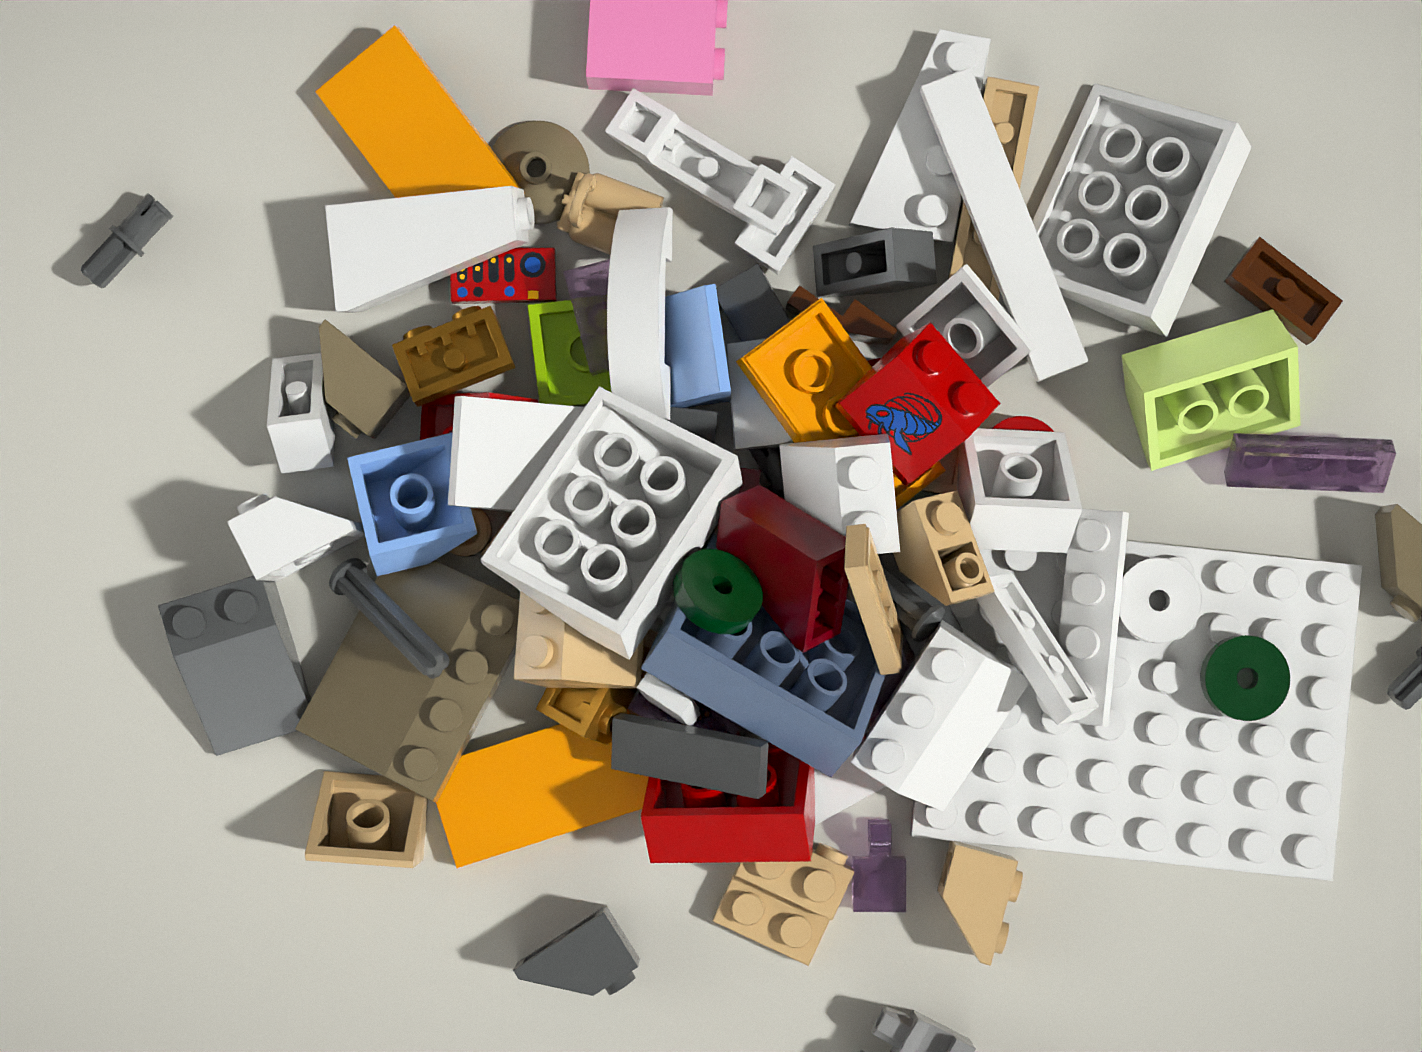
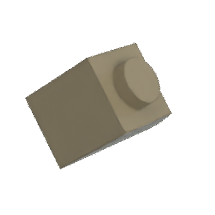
[319,319,411,439]
[1375,504,1422,623]

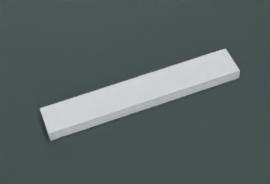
[919,67,1088,382]

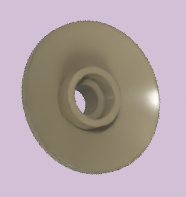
[492,121,590,225]

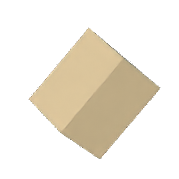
[305,771,428,868]

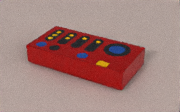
[450,248,557,304]

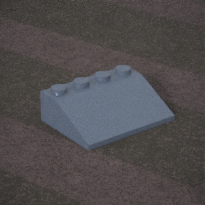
[641,524,885,777]

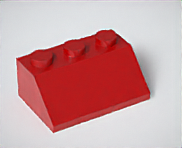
[641,740,815,863]

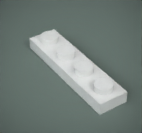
[1051,508,1129,726]

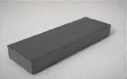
[611,713,769,799]

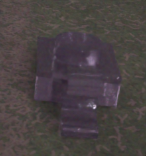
[852,819,906,912]

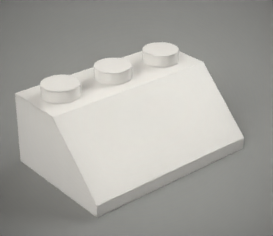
[851,620,1029,811]

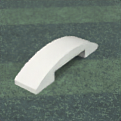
[605,88,807,236]
[607,207,673,420]

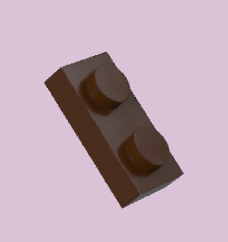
[1223,237,1343,346]

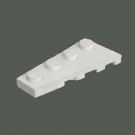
[849,29,991,246]

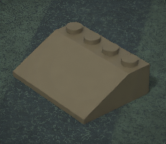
[295,560,519,802]

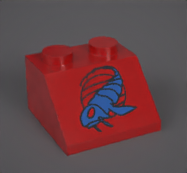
[834,322,1001,486]

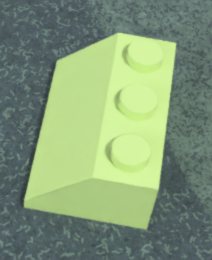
[1122,309,1301,471]

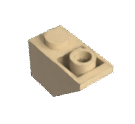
[893,490,995,606]
[937,841,1023,966]

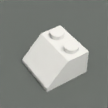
[957,428,1082,553]
[779,434,900,554]
[227,493,365,581]

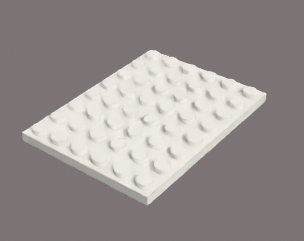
[910,541,1362,881]

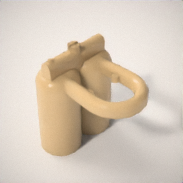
[556,172,664,255]

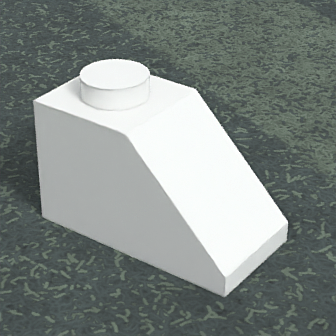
[267,352,335,474]

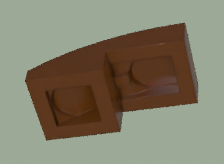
[785,285,898,345]

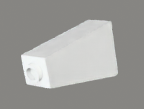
[325,186,534,313]

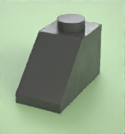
[813,227,937,298]
[513,906,640,996]

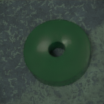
[673,549,763,634]
[1200,635,1290,721]

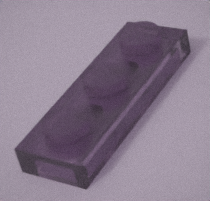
[1224,433,1396,493]

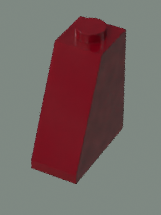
[716,485,849,653]

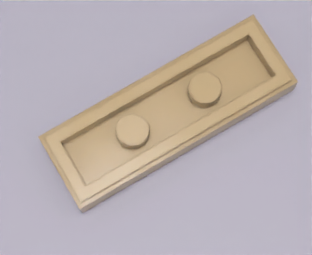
[844,524,903,675]

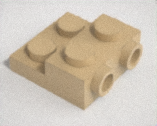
[713,843,854,966]

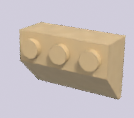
[513,591,644,688]

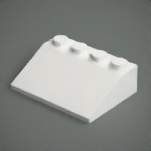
[1032,83,1251,337]
[480,387,743,660]

